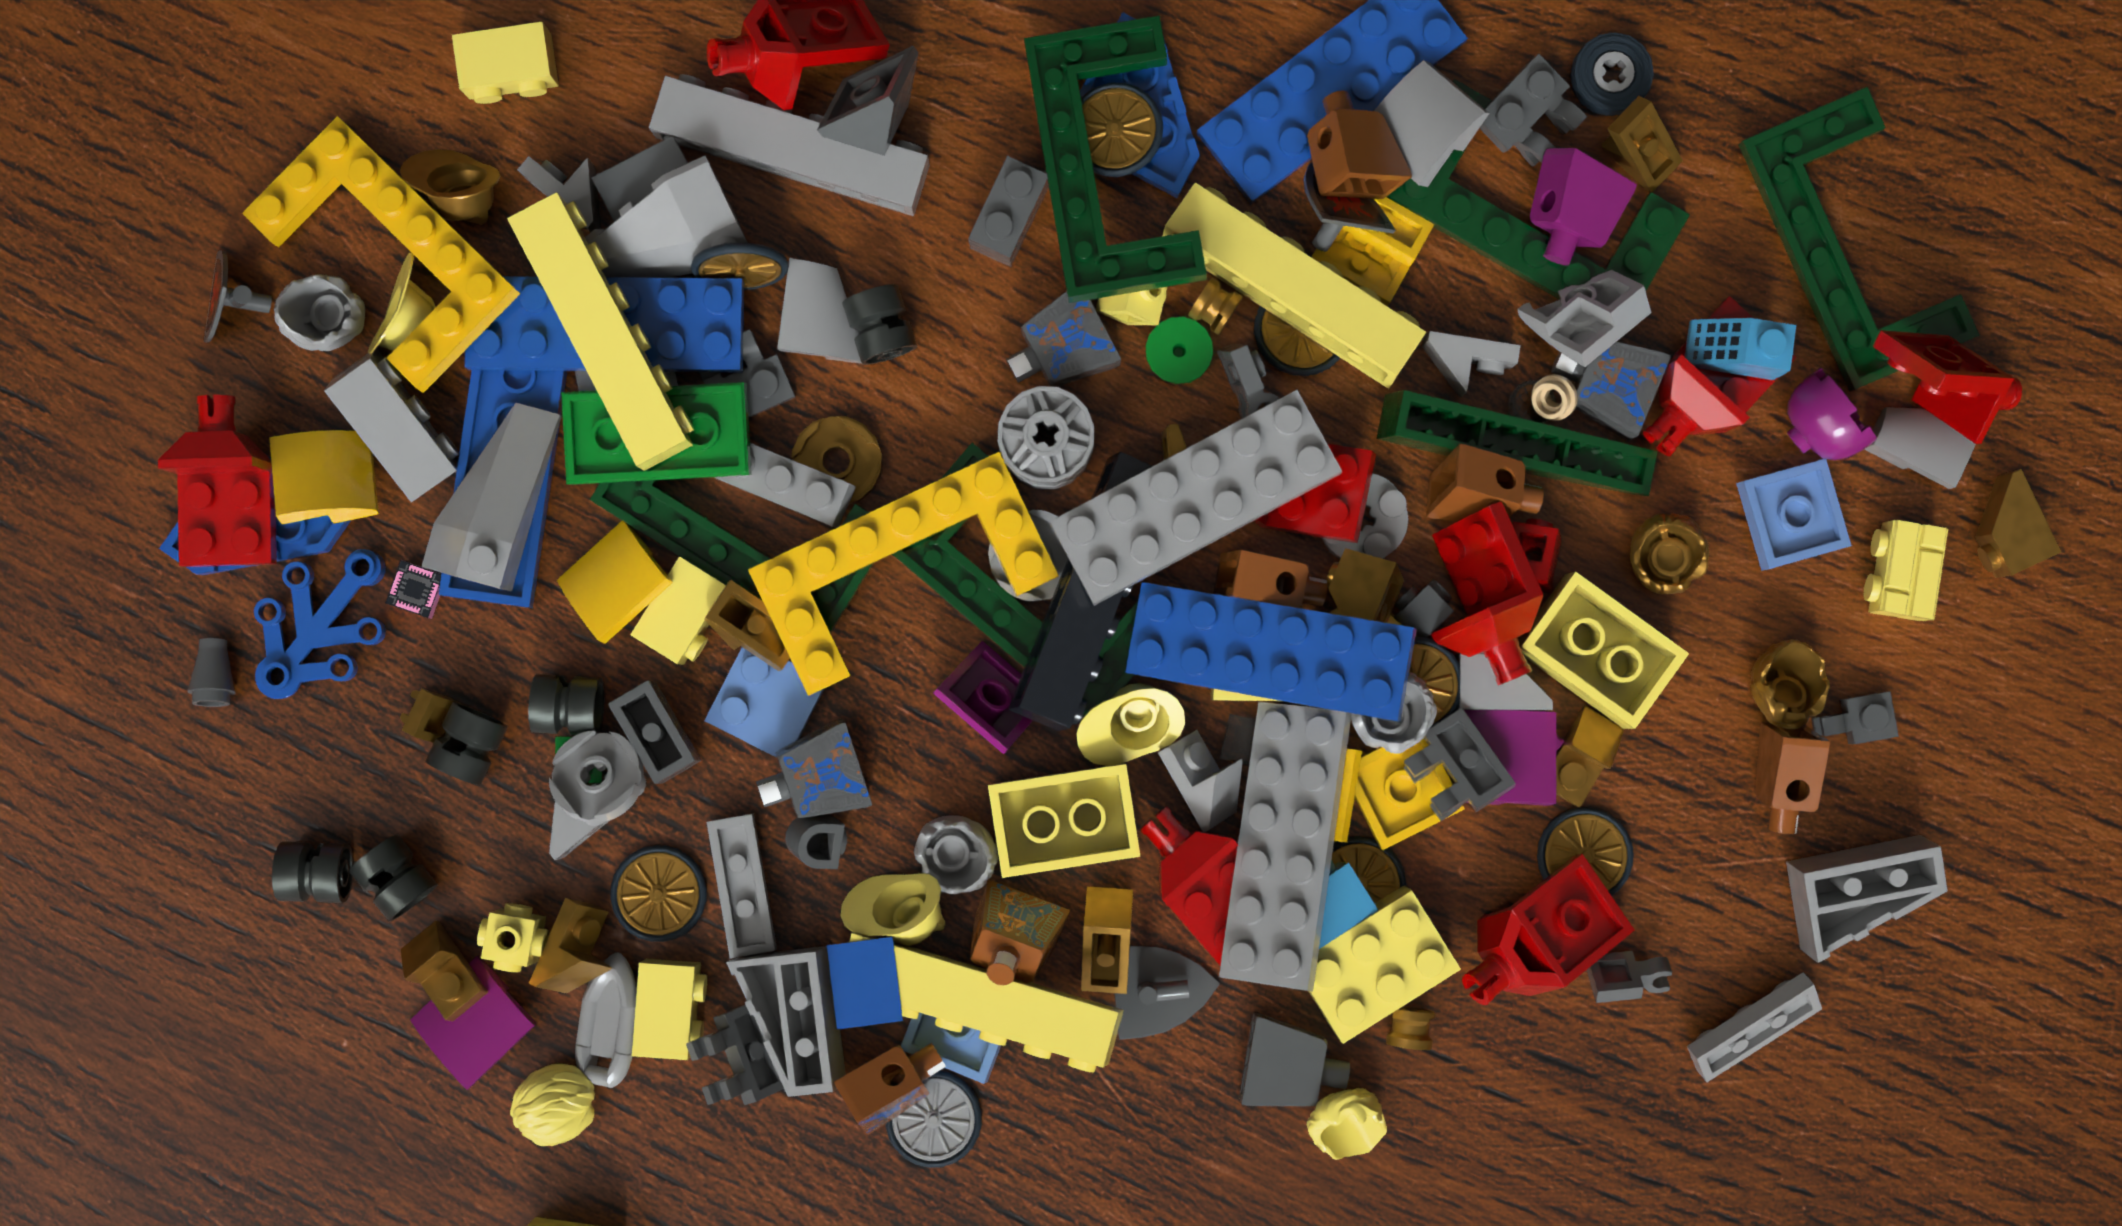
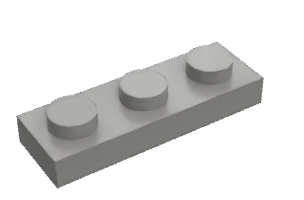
[714,443,856,528]
[707,813,777,958]
[1687,972,1822,1083]

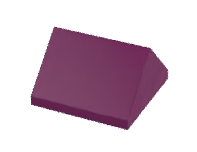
[933,641,1033,754]

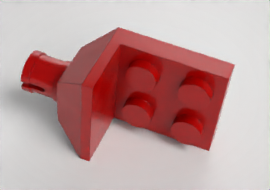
[707,0,890,110]
[1643,296,1797,457]
[1873,330,2022,444]
[158,395,277,567]
[1254,444,1376,544]
[1431,501,1543,686]
[1139,806,1239,966]
[1462,854,1635,1005]

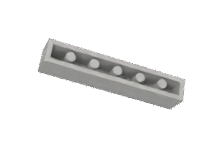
[649,74,930,216]

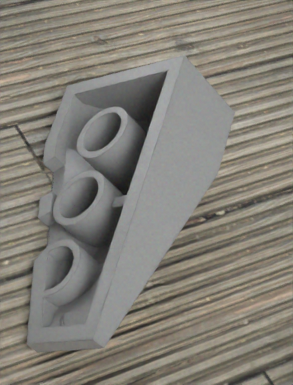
[421,403,562,592]

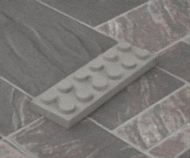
[1050,390,1342,606]
[1219,702,1351,992]

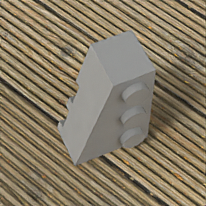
[324,348,459,503]
[1786,835,1948,963]
[726,946,846,1097]

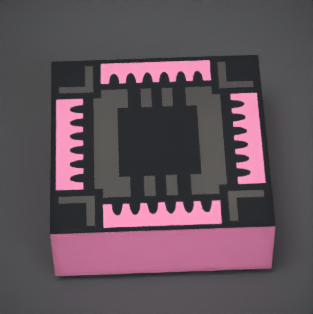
[385,560,441,619]

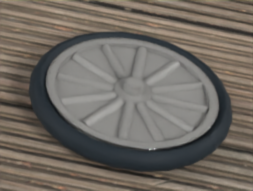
[885,1070,982,1168]

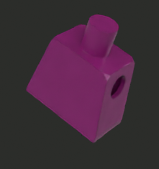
[1530,148,1637,265]

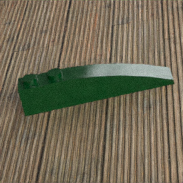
[1376,390,1658,496]

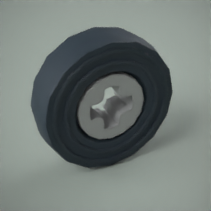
[1570,32,1654,116]

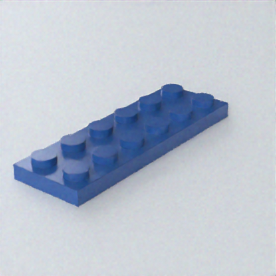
[1196,0,1468,205]
[465,276,744,373]
[439,370,567,608]
[1125,582,1417,722]

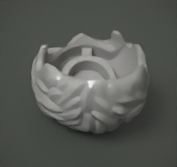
[274,274,365,351]
[1351,672,1437,754]
[914,816,998,894]

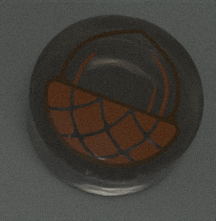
[1508,380,1556,423]

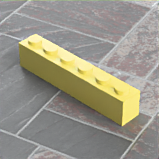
[1162,183,1426,389]
[507,192,694,471]
[849,933,1124,1073]

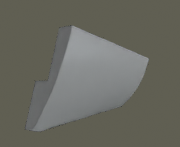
[777,258,862,364]
[1517,270,1651,367]
[1865,407,1976,489]

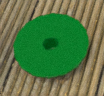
[1146,317,1213,384]

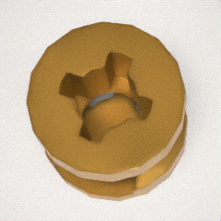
[1188,277,1243,335]
[1386,1006,1436,1050]

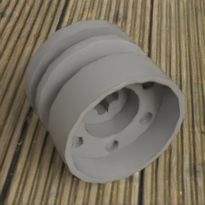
[998,386,1094,490]

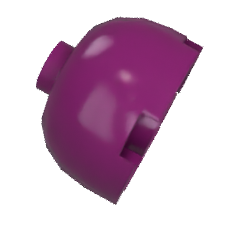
[1787,367,1877,461]

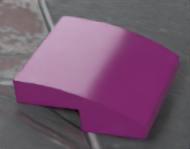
[1464,710,1556,806]
[410,955,537,1090]

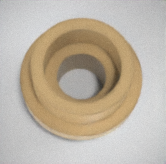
[1531,374,1578,421]

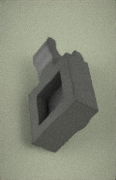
[1811,692,1899,744]
[1587,951,1672,1003]

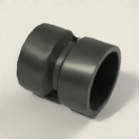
[842,284,918,365]
[528,674,605,735]
[425,702,508,785]
[349,834,438,922]
[272,841,354,903]

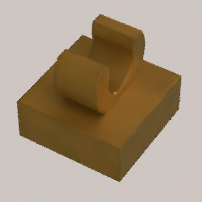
[400,688,463,743]

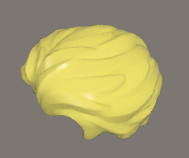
[510,1064,595,1146]
[1306,1088,1387,1160]

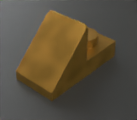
[1601,96,1683,192]
[704,580,790,671]
[1556,705,1625,807]
[529,898,613,993]
[400,920,488,1022]

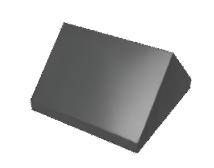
[817,46,919,156]

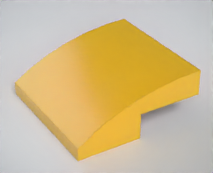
[1311,197,1434,307]
[269,430,379,525]
[557,521,673,644]

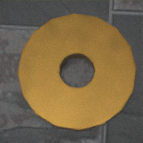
[792,416,882,505]

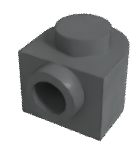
[1394,579,1454,638]
[785,815,847,869]

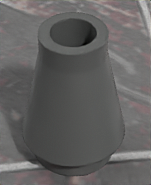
[187,638,235,707]

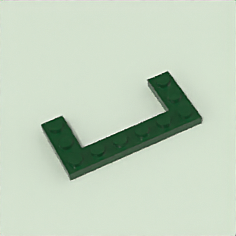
[1024,15,1207,303]
[1387,79,1690,300]
[1738,87,1980,392]
[892,442,1138,717]
[590,480,875,634]

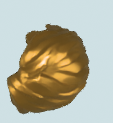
[1630,513,1709,594]
[1750,639,1830,729]

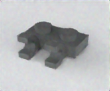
[1480,54,1587,167]
[699,329,796,418]
[1217,344,1280,419]
[1404,708,1516,821]
[686,1004,784,1105]

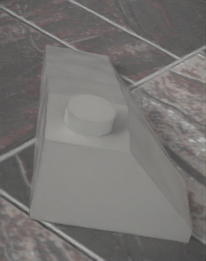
[585,156,748,278]

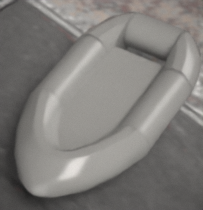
[575,952,637,1088]

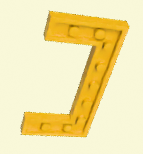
[242,116,520,393]
[748,452,1059,696]

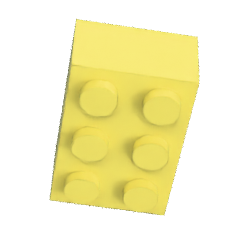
[1519,572,1689,729]
[988,763,1140,878]
[1308,886,1461,1044]

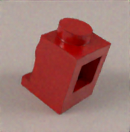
[1512,518,1562,594]

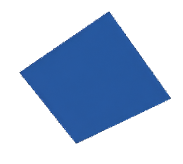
[827,937,903,1029]

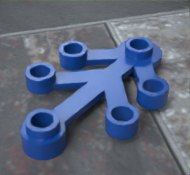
[254,549,386,699]

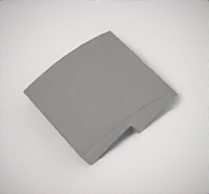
[1374,60,1490,187]

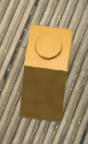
[1975,469,2061,578]
[1327,548,1404,623]
[1081,887,1133,994]

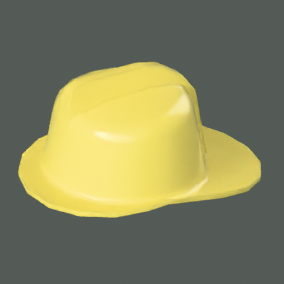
[368,253,436,354]
[1077,683,1185,766]
[840,873,945,946]

